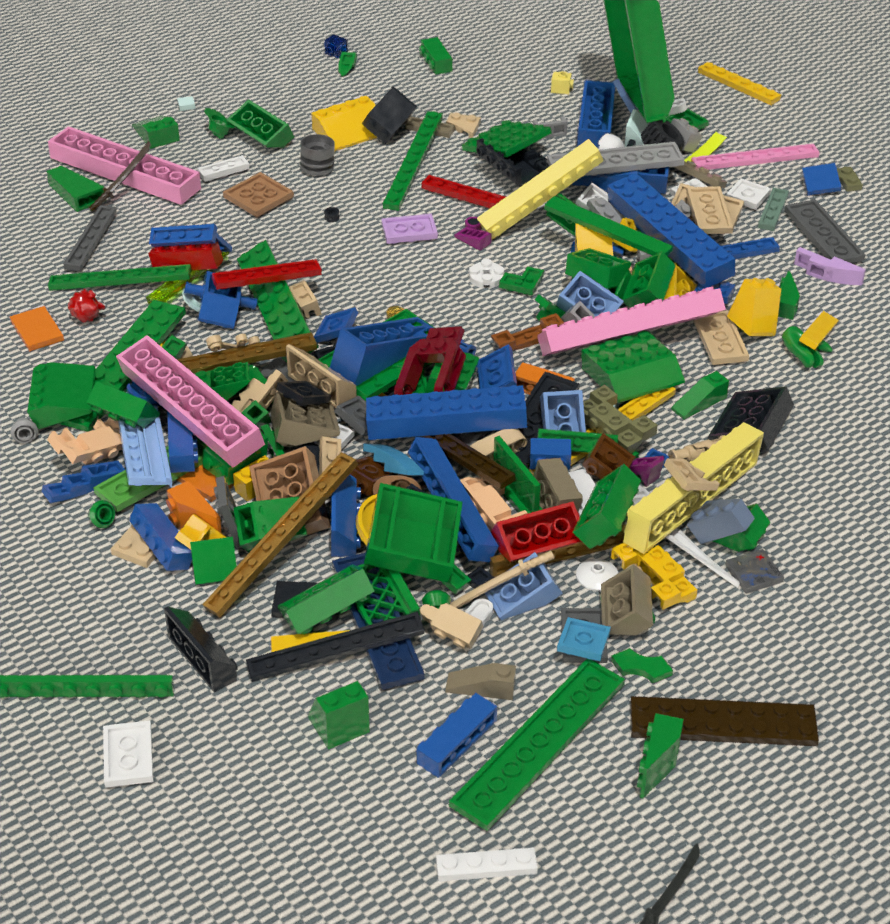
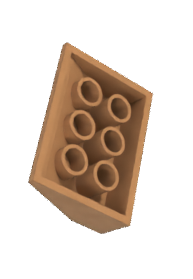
[250,446,330,535]

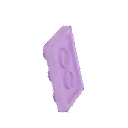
[381,214,438,244]

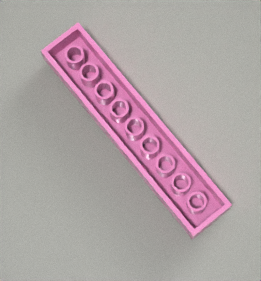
[48,126,201,205]
[537,287,726,356]
[116,335,265,467]

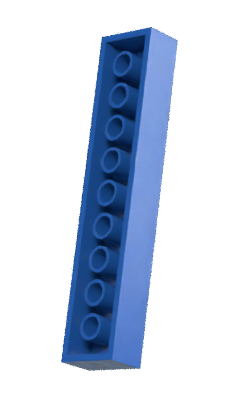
[607,173,735,288]

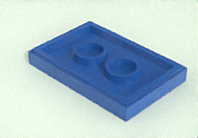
[477,344,517,389]

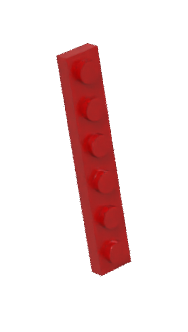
[421,175,506,209]
[212,259,322,289]

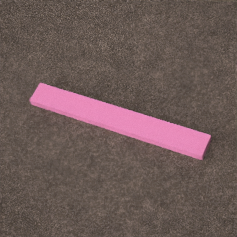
[691,144,819,170]

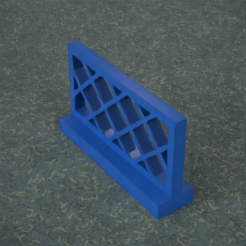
[149,224,232,252]

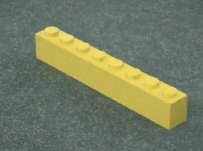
[477,139,604,240]

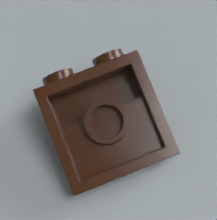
[582,433,635,479]
[350,456,398,496]

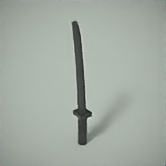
[639,843,700,924]

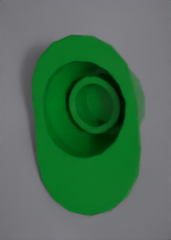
[204,108,235,139]

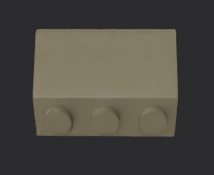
[534,458,583,512]
[601,564,653,635]

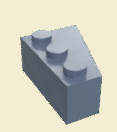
[687,498,755,544]

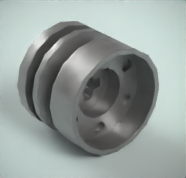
[300,134,335,176]

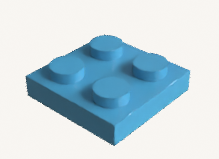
[557,617,611,661]

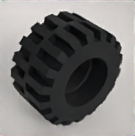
[641,120,685,150]

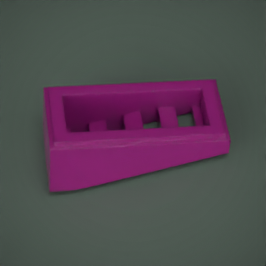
[454,227,491,251]

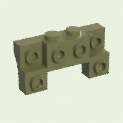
[583,385,658,453]

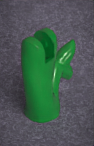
[782,326,833,368]

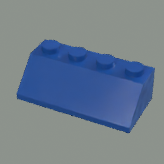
[331,474,361,557]

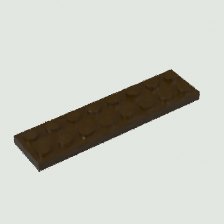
[630,696,819,747]

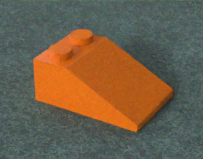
[166,480,222,533]

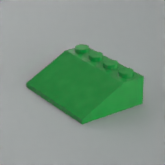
[27,362,96,429]

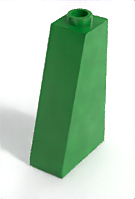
[46,166,106,212]

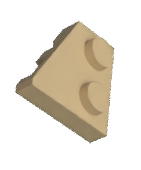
[446,113,481,138]
[664,458,720,491]
[111,525,156,568]

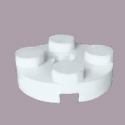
[469,259,504,288]

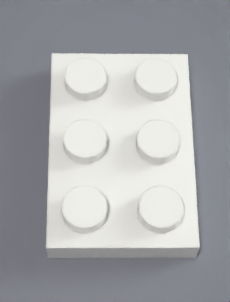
[103,720,153,788]

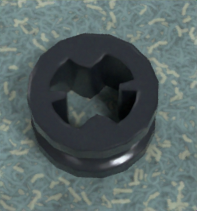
[324,207,340,223]

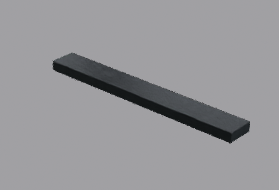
[246,612,424,682]

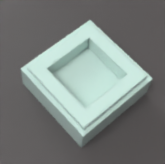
[177,96,196,111]

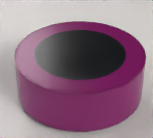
[465,217,482,230]

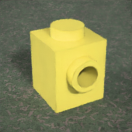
[551,71,574,94]

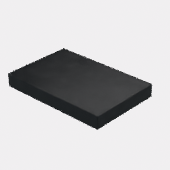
[271,581,338,621]

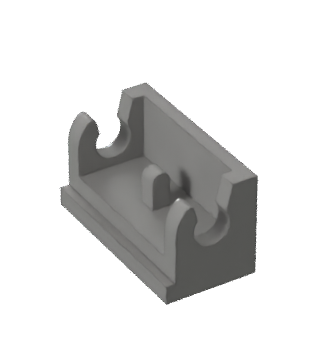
[533,116,568,139]

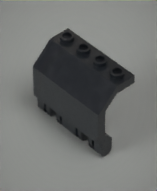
[476,138,549,187]

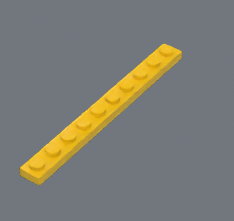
[529,387,676,476]

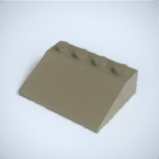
[270,392,340,446]

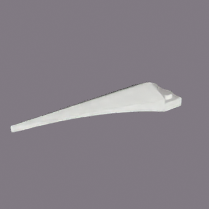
[632,485,740,588]

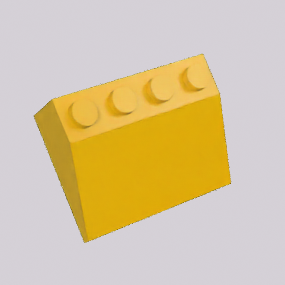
[311,96,377,151]

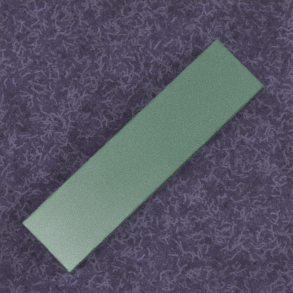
[758,188,789,231]

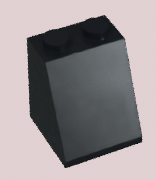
[362,86,418,144]

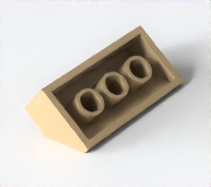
[286,344,356,408]

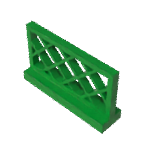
[494,435,543,514]
[355,564,421,626]

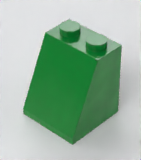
[202,432,268,485]
[308,681,370,750]

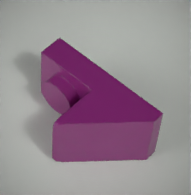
[629,456,665,487]

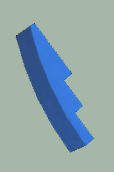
[42,460,126,503]

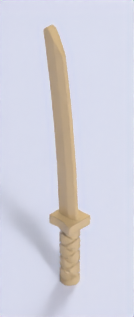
[450,551,554,608]

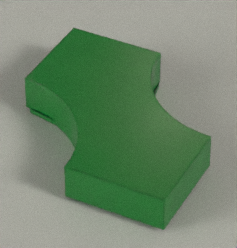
[611,648,673,683]

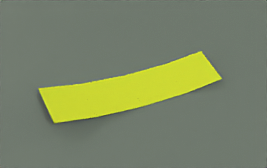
[684,132,727,162]

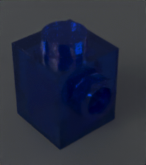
[324,34,348,59]

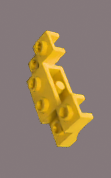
[611,543,697,610]

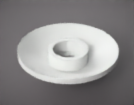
[576,559,618,591]

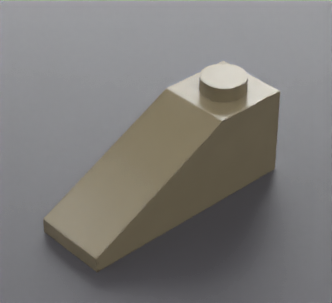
[445,663,516,700]

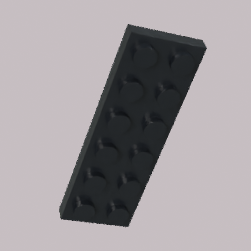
[515,371,580,469]

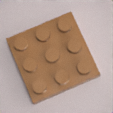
[223,172,294,217]

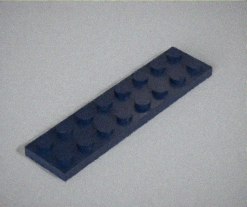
[332,552,425,690]

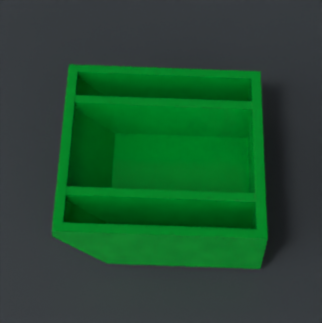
[581,331,685,403]
[364,483,462,583]

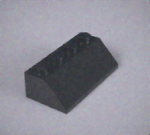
[164,606,238,693]

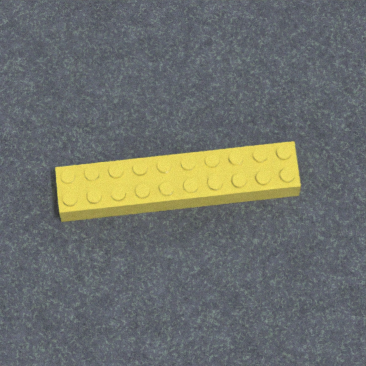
[623,422,764,554]

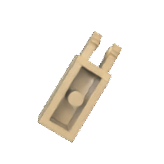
[420,603,484,649]

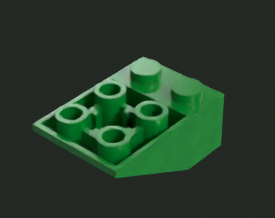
[195,362,250,401]
[234,497,307,553]
[637,713,684,799]

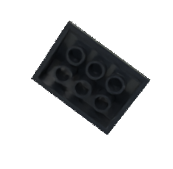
[708,386,794,452]

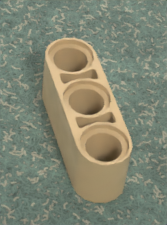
[470,428,527,461]

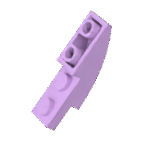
[794,247,866,285]

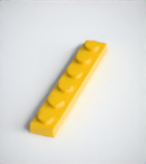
[698,62,781,106]

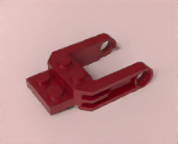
[394,326,466,395]

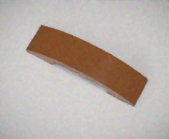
[491,313,564,350]

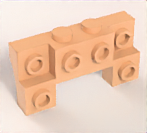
[47,418,123,465]
[460,477,527,532]

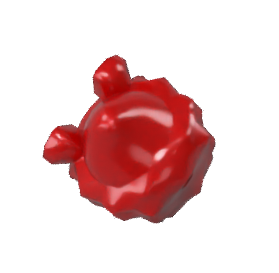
[68,289,106,323]

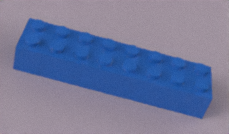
[366,385,527,440]

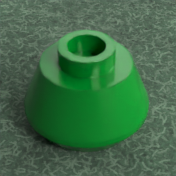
[88,500,115,528]
[422,590,451,609]

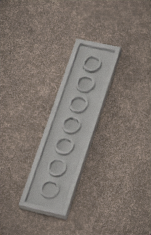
[547,142,685,176]

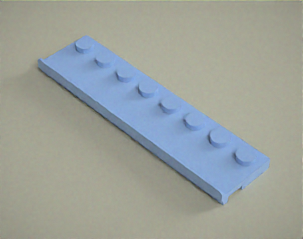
[118,392,172,487]

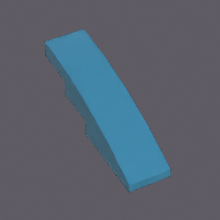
[363,443,424,475]

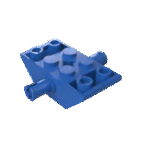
[184,271,257,329]

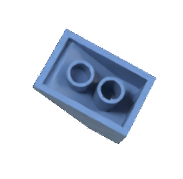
[556,271,624,316]
[540,390,586,432]
[485,552,563,620]

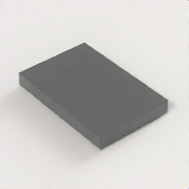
[561,608,608,663]

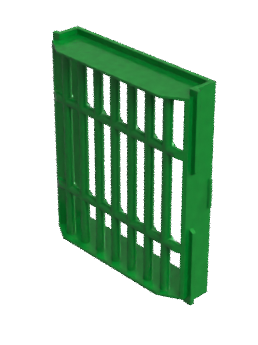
[603,0,675,123]

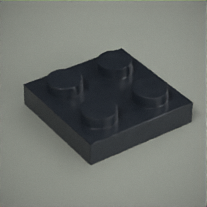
[276,381,331,407]

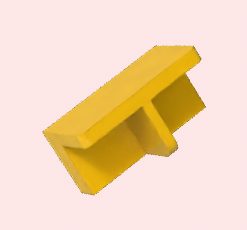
[175,514,226,549]

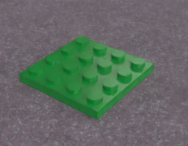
[462,120,552,158]

